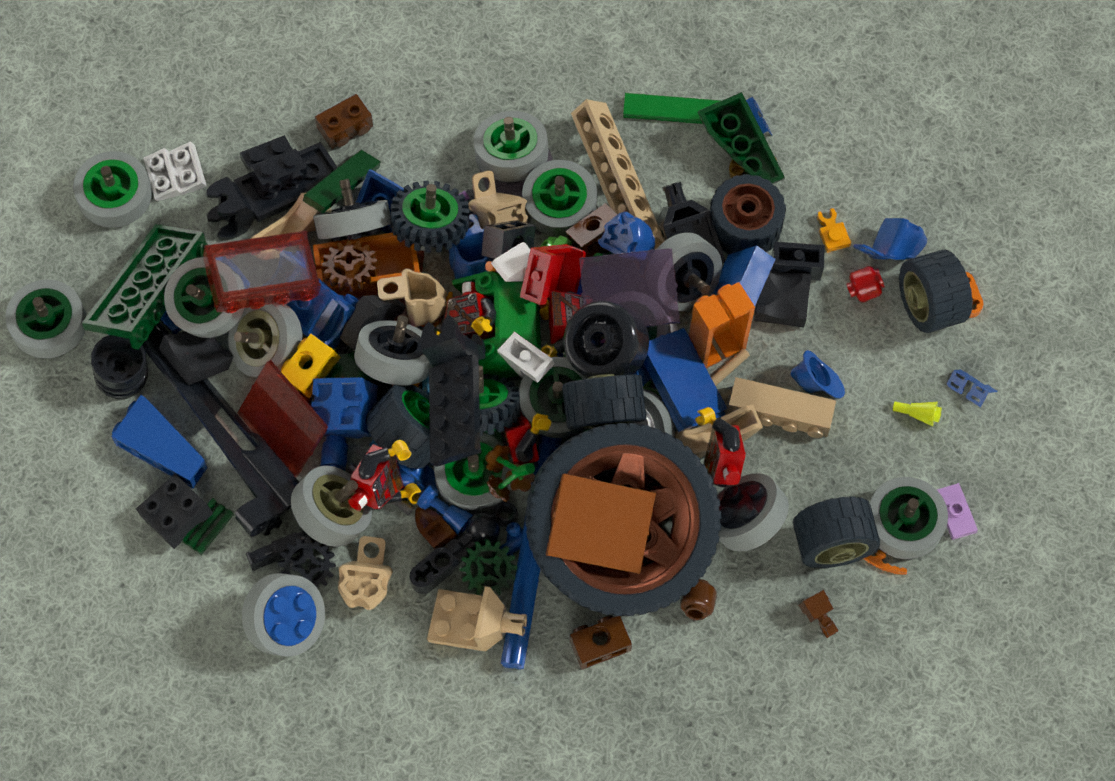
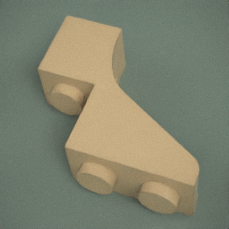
[246,193,332,261]
[674,405,763,459]

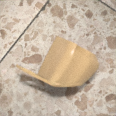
[469,170,528,229]
[377,269,447,327]
[338,536,393,610]

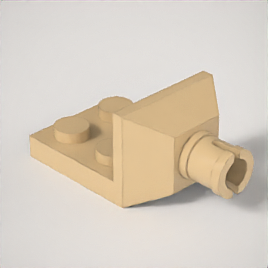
[427,586,527,652]

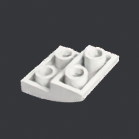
[143,141,207,201]

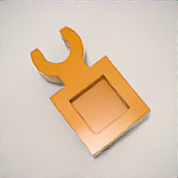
[817,208,851,253]

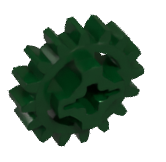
[459,539,517,595]

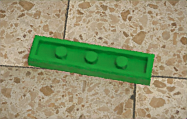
[623,93,721,124]

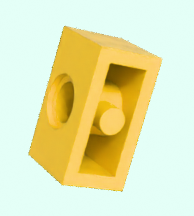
[279,334,341,398]

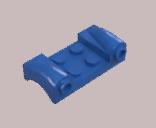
[256,251,359,351]

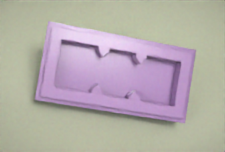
[937,483,978,540]

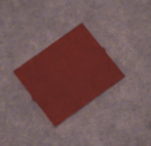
[237,360,328,477]

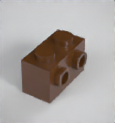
[315,94,373,149]

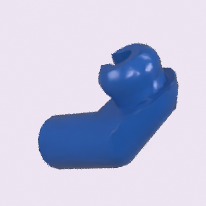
[499,522,523,555]

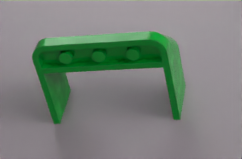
[452,271,541,380]

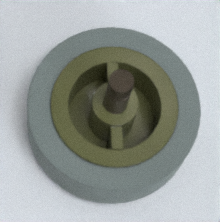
[229,300,302,378]
[291,466,372,547]

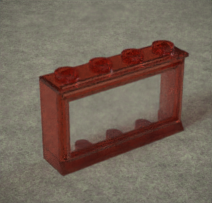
[203,231,321,313]

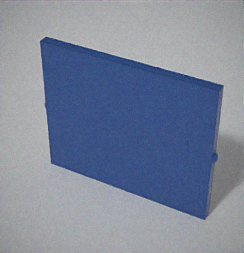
[646,328,728,429]

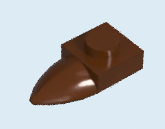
[415,507,458,550]

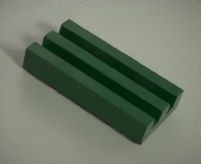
[182,498,234,555]

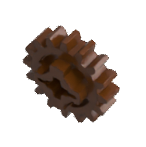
[322,240,378,292]

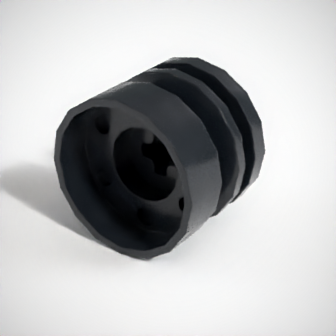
[91,335,148,399]

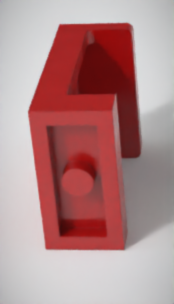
[520,244,586,305]

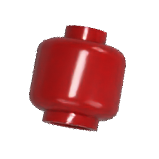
[846,266,885,303]

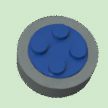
[242,573,325,657]

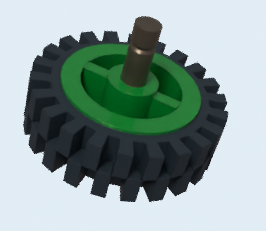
[390,180,469,253]
[479,366,521,436]

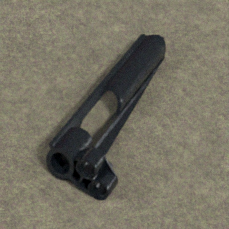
[142,322,300,537]

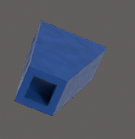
[111,395,208,489]

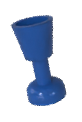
[417,484,473,536]

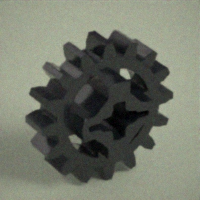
[277,535,336,590]

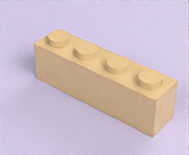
[727,377,836,438]

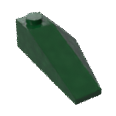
[697,92,785,184]

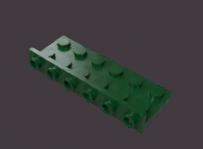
[82,224,208,350]

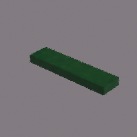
[303,149,381,214]

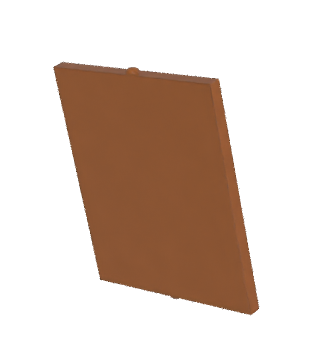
[546,473,656,574]

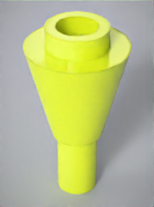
[893,401,942,427]

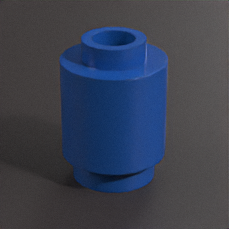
[320,435,348,471]

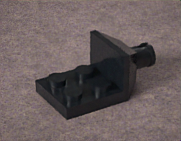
[657,181,725,264]

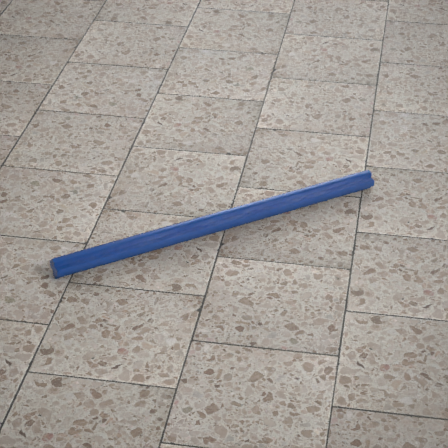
[500,277,588,670]

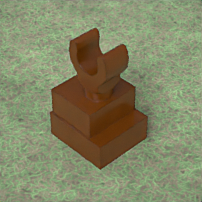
[798,590,838,638]

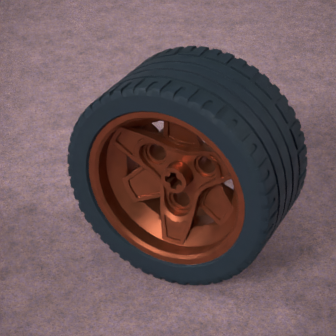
[525,423,721,616]

